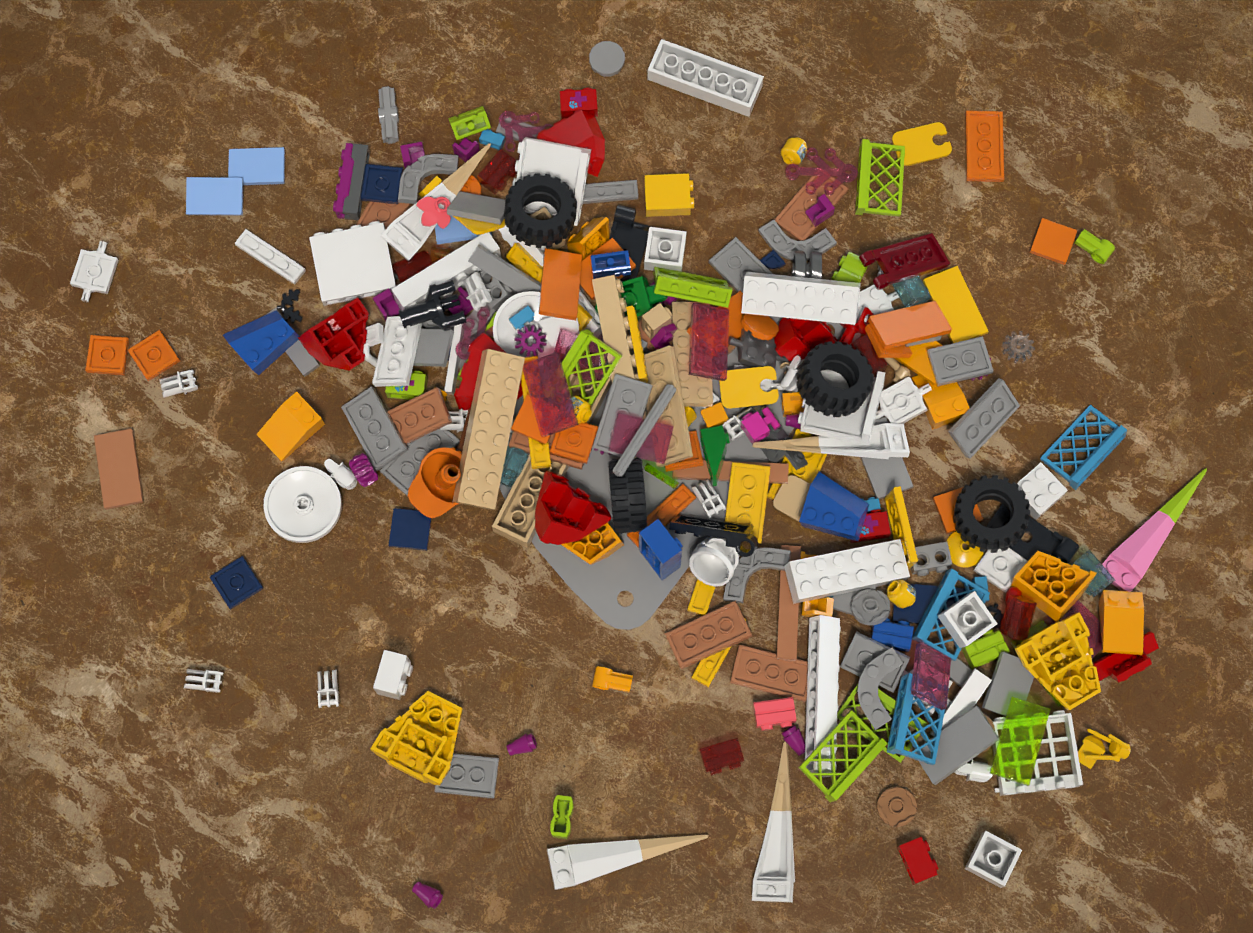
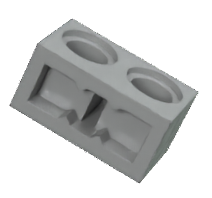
[480,270,515,310]
[910,542,952,576]

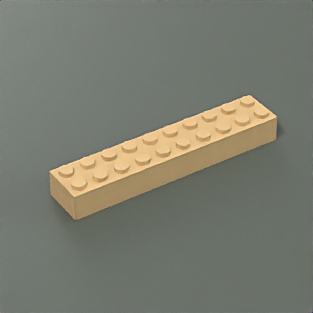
[492,360,612,548]

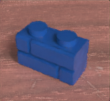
[590,250,631,279]
[871,618,914,652]

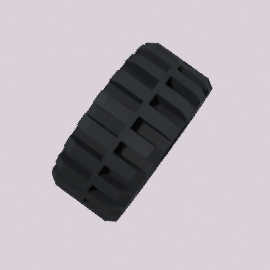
[504,173,577,248]
[796,341,874,417]
[608,457,647,533]
[953,475,1030,553]

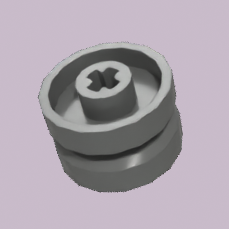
[792,251,822,279]

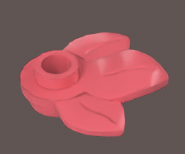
[416,197,451,229]

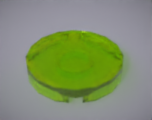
[644,463,679,489]

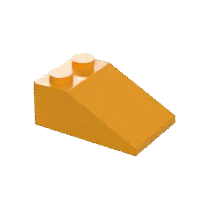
[567,217,610,260]
[911,375,970,430]
[257,392,325,462]
[1099,590,1144,655]

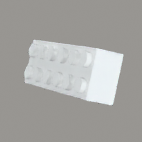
[648,39,764,117]
[391,232,502,311]
[741,272,861,325]
[784,539,910,604]

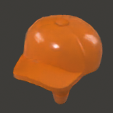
[407,447,462,518]

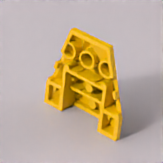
[1015,612,1101,710]
[370,691,463,786]

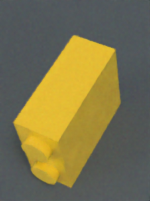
[645,174,694,217]

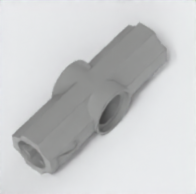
[378,87,399,144]

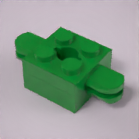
[595,276,668,320]

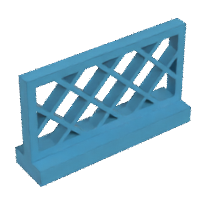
[1040,405,1127,490]
[912,569,990,661]
[887,673,949,765]

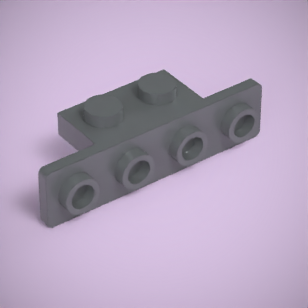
[752,405,808,470]

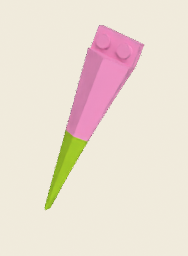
[1097,468,1207,592]

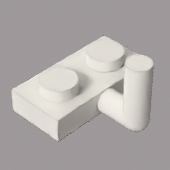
[363,323,383,367]

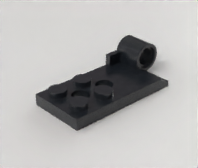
[609,205,652,282]
[986,504,1079,564]
[669,514,758,557]

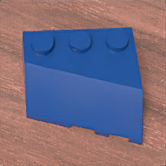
[223,310,300,375]
[799,472,869,541]

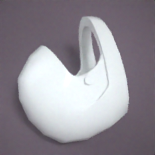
[689,536,739,587]

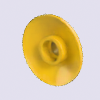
[946,531,984,568]

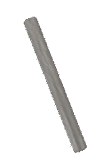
[613,385,676,477]

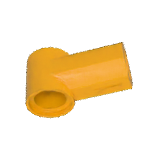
[592,666,633,693]

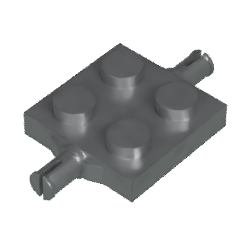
[727,328,788,369]

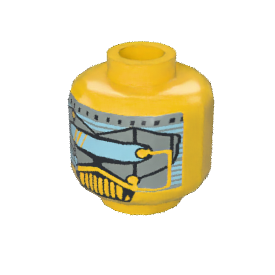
[781,137,808,165]
[563,396,592,424]
[887,579,916,609]

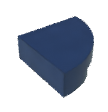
[760,250,786,269]

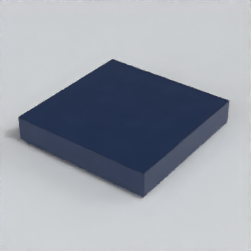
[361,164,403,204]
[388,508,432,551]
[210,556,264,610]

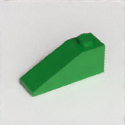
[700,425,730,486]

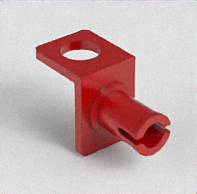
[839,307,874,345]

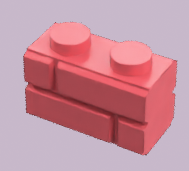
[753,697,797,731]

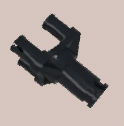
[398,280,467,331]

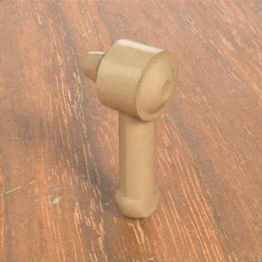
[883,358,911,383]

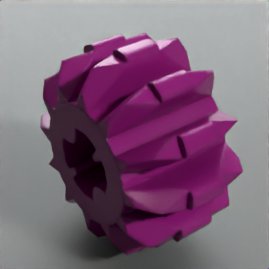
[514,325,547,357]
[349,453,378,487]

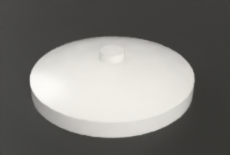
[493,291,561,367]
[264,466,342,543]

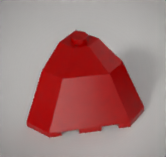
[536,109,605,177]
[298,297,369,371]
[774,318,839,361]
[454,333,523,410]
[535,471,612,545]

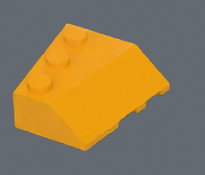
[561,498,624,565]
[1011,551,1097,622]

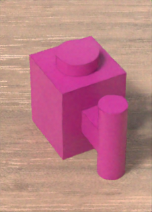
[740,407,781,445]

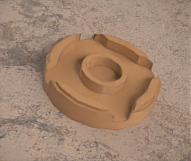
[877,787,917,827]

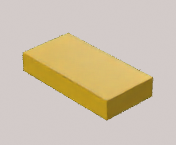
[687,579,716,616]

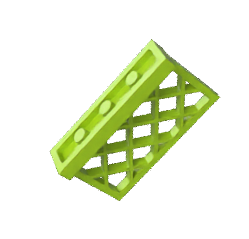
[855,139,905,217]
[653,266,733,308]
[542,329,622,406]
[837,684,928,763]
[798,710,888,802]

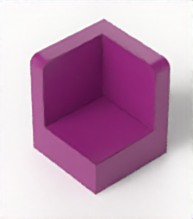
[452,138,480,162]
[400,142,425,169]
[805,194,835,227]
[373,288,401,321]

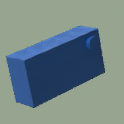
[639,519,683,580]

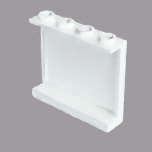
[512,137,591,226]
[309,221,396,306]
[798,370,885,446]

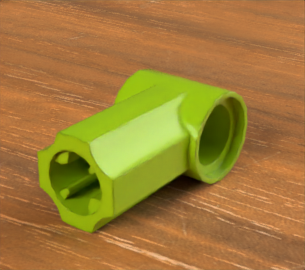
[1075,229,1115,264]

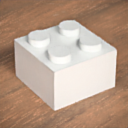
[644,227,687,272]
[1017,462,1068,520]
[938,591,998,648]
[373,650,413,700]
[964,831,1022,888]

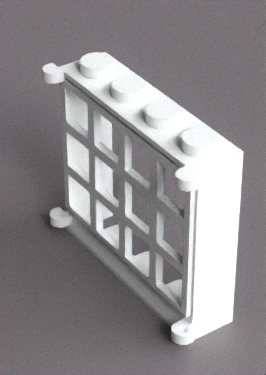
[993,710,1083,796]

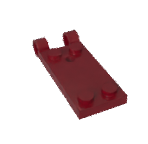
[859,233,951,290]

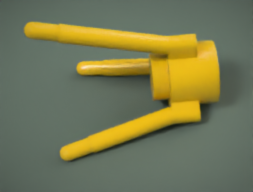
[1085,729,1131,762]

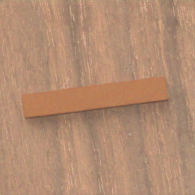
[672,460,789,484]
[776,545,801,661]

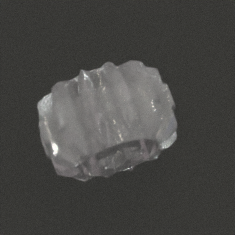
[1002,331,1035,363]

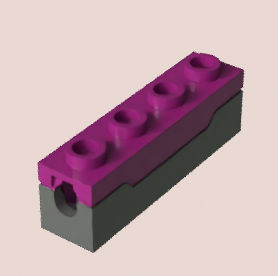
[333,143,370,220]

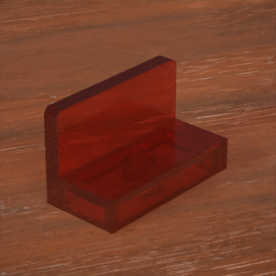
[392,250,433,284]

